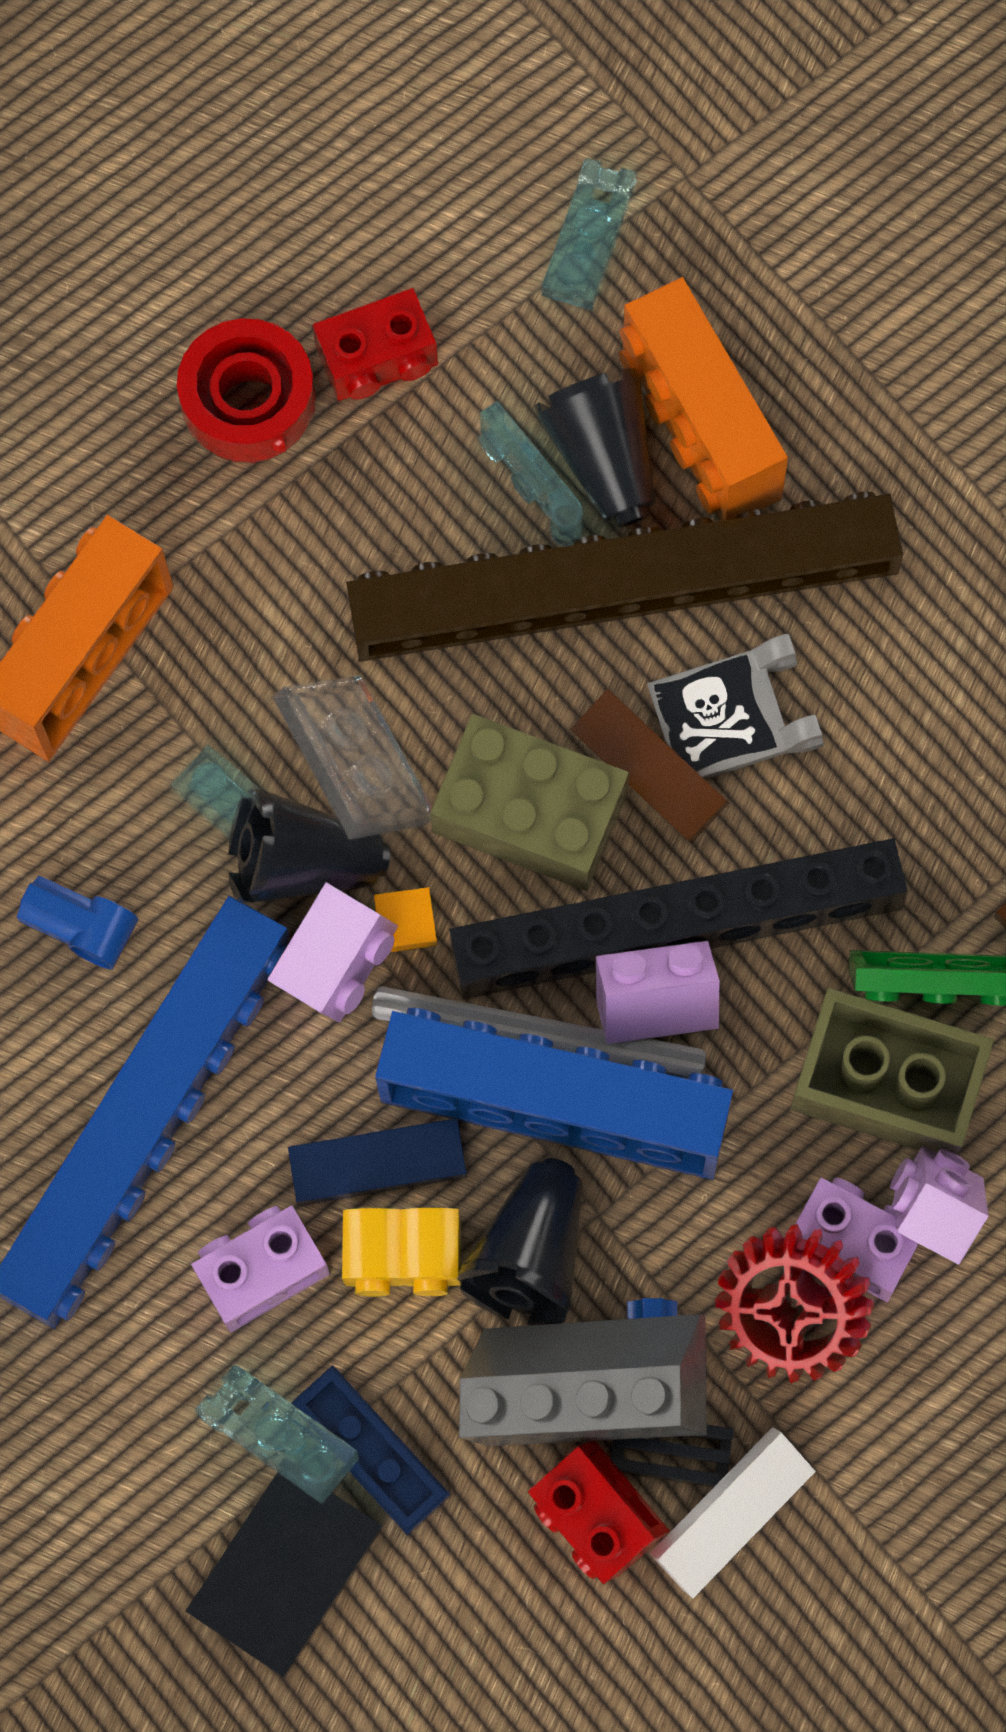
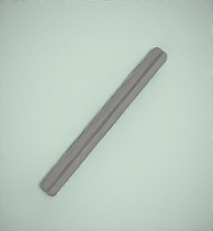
[372,986,706,1079]

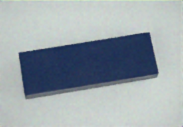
[288,1118,467,1206]
[289,1365,451,1536]

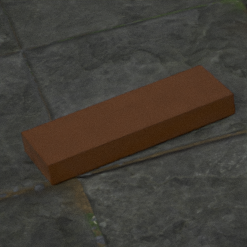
[570,689,729,844]

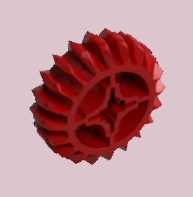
[715,1224,874,1384]

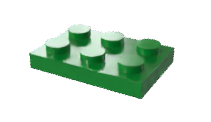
[849,950,1006,1006]

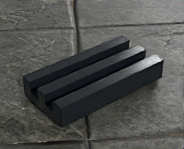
[610,1425,734,1488]

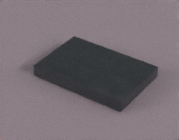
[186,1462,383,1678]

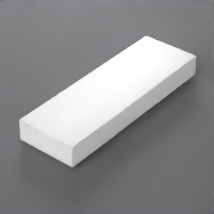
[650,1427,816,1598]

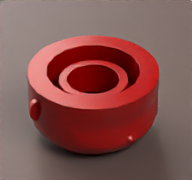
[176,318,316,463]

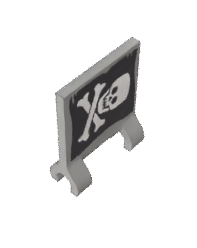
[647,634,824,779]

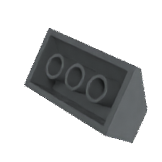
[459,1314,707,1446]

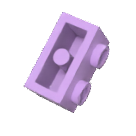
[267,883,398,1023]
[596,941,720,1044]
[890,1145,989,1265]
[795,1177,919,1303]
[191,1205,330,1333]

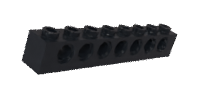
[449,838,908,1000]

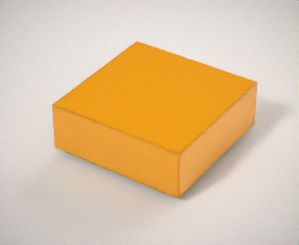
[374,887,437,952]

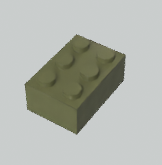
[430,713,629,892]
[790,988,994,1155]

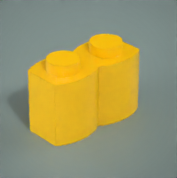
[342,1208,461,1297]

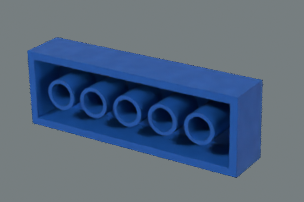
[375,1008,733,1180]

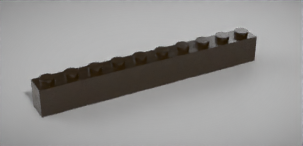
[346,491,903,662]

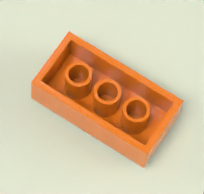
[619,277,788,521]
[0,515,174,762]

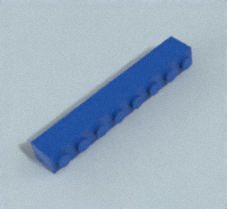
[0,896,291,1329]

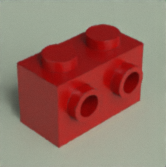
[312,288,438,402]
[528,1441,670,1585]

